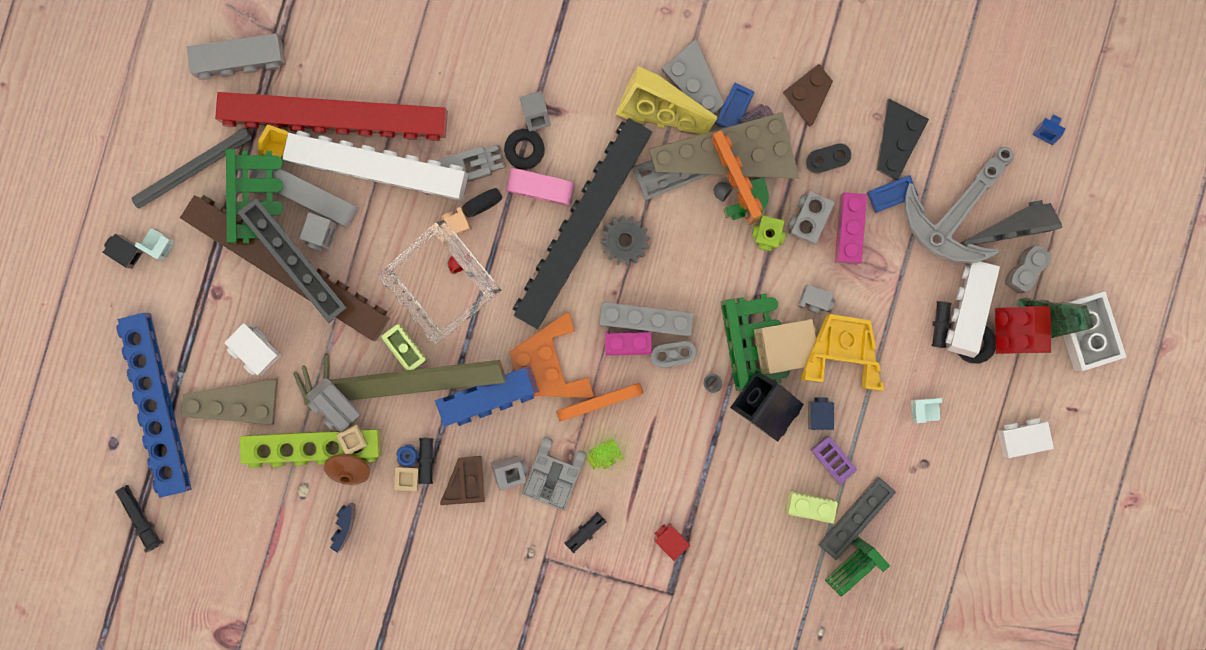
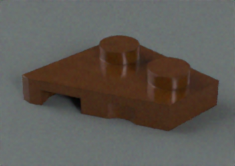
[783,64,833,127]
[440,456,485,505]

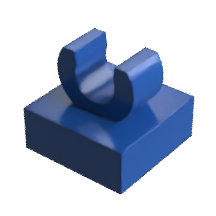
[1033,114,1066,145]

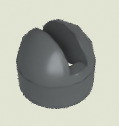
[713,182,733,202]
[703,374,722,393]

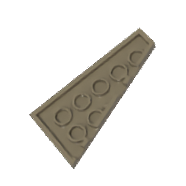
[649,112,799,179]

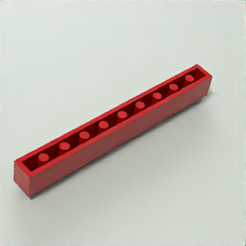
[215,92,448,141]

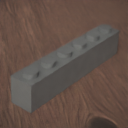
[238,198,347,323]

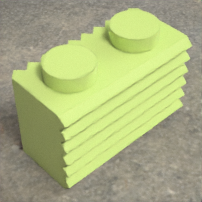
[381,324,428,371]
[785,490,838,524]

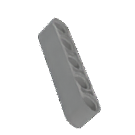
[249,169,358,228]

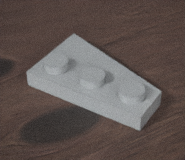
[662,39,724,114]

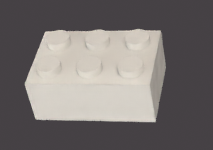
[1053,291,1126,371]

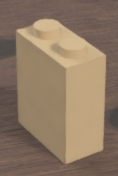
[754,319,817,374]

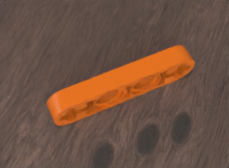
[556,383,643,422]

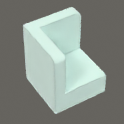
[135,228,175,261]
[911,398,943,423]

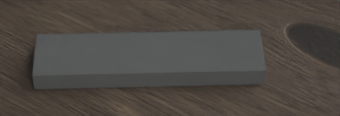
[818,477,896,560]

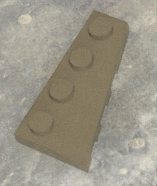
[181,379,278,424]

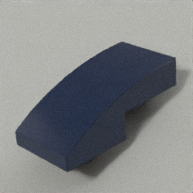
[330,503,356,553]

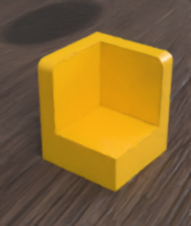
[258,124,289,159]

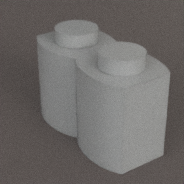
[1005,245,1051,293]

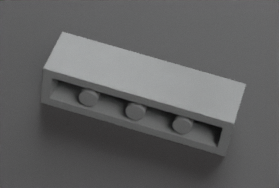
[186,33,286,80]
[599,302,694,336]

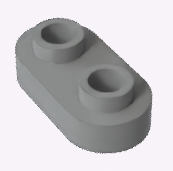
[651,341,696,368]

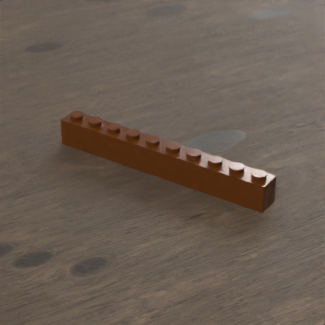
[180,195,390,341]

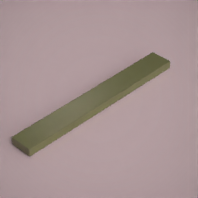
[329,360,506,401]

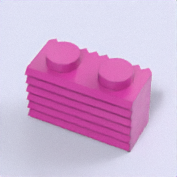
[605,331,652,355]

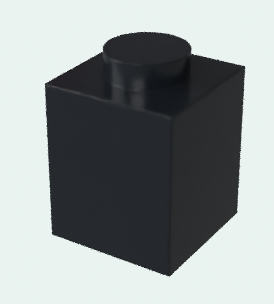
[102,234,144,269]

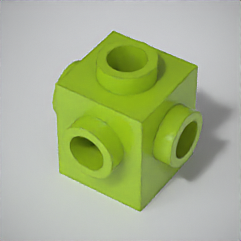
[751,215,786,252]

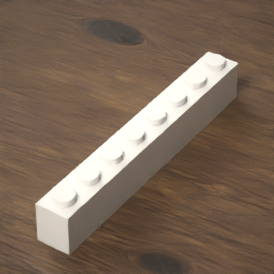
[282,131,468,201]

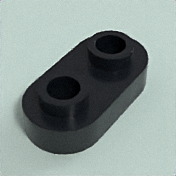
[806,144,851,174]

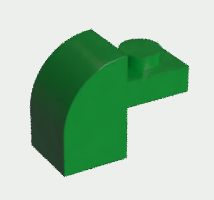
[723,177,769,220]

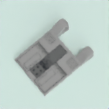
[522,437,586,511]

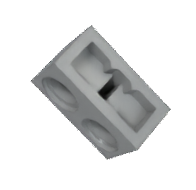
[788,191,835,245]
[299,212,338,252]

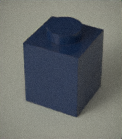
[808,397,834,430]

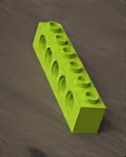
[239,429,382,468]

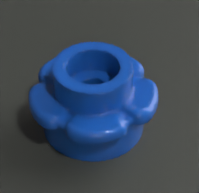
[397,445,419,467]

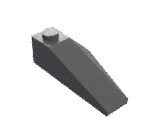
[960,200,1062,246]

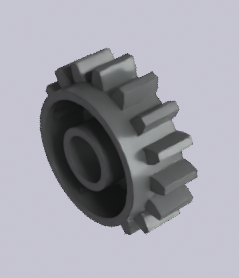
[600,215,650,266]

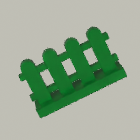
[226,149,284,244]
[720,294,790,391]
[825,537,890,597]

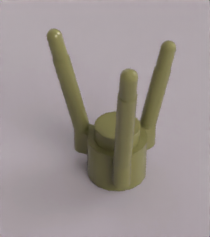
[293,354,329,411]

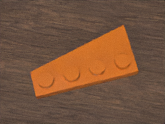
[711,130,763,225]

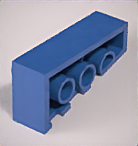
[435,366,539,427]

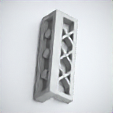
[632,160,711,200]

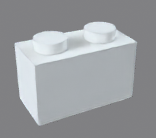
[997,418,1054,458]

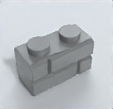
[306,378,360,432]

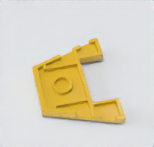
[801,314,884,391]

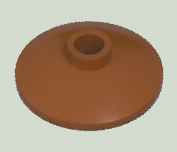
[324,454,370,485]

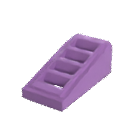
[810,435,857,484]

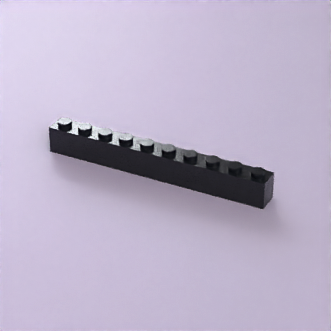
[512,118,652,329]

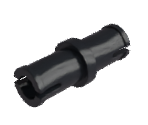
[931,301,952,348]
[417,438,435,484]
[564,512,607,553]

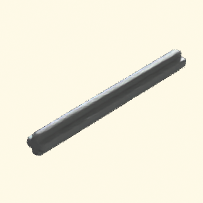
[132,128,252,209]

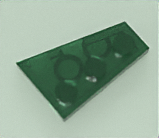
[1018,298,1094,338]

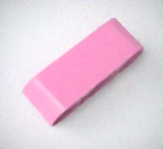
[506,168,575,206]

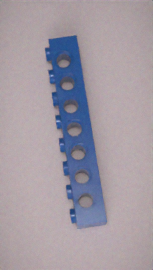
[116,313,192,498]

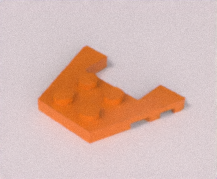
[510,312,594,398]

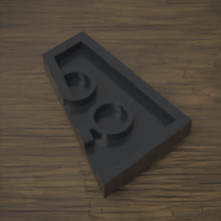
[876,99,929,180]

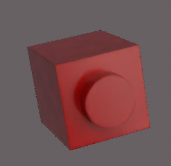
[654,523,690,561]

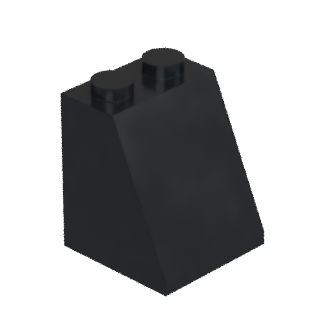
[730,370,804,442]

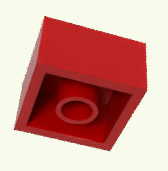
[995,306,1051,354]

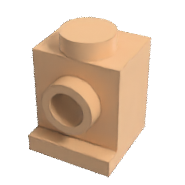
[434,207,471,240]

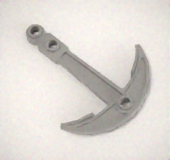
[905,147,1013,263]

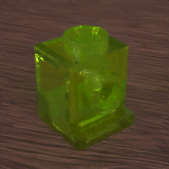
[587,437,624,469]

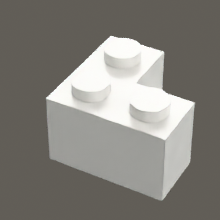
[225,323,282,375]

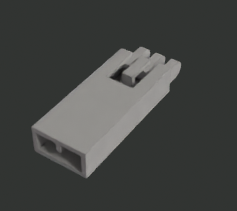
[426,145,506,195]

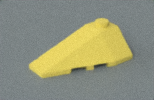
[616,66,717,134]

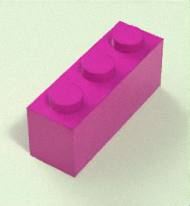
[835,192,867,265]

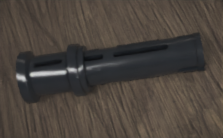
[115,485,164,553]

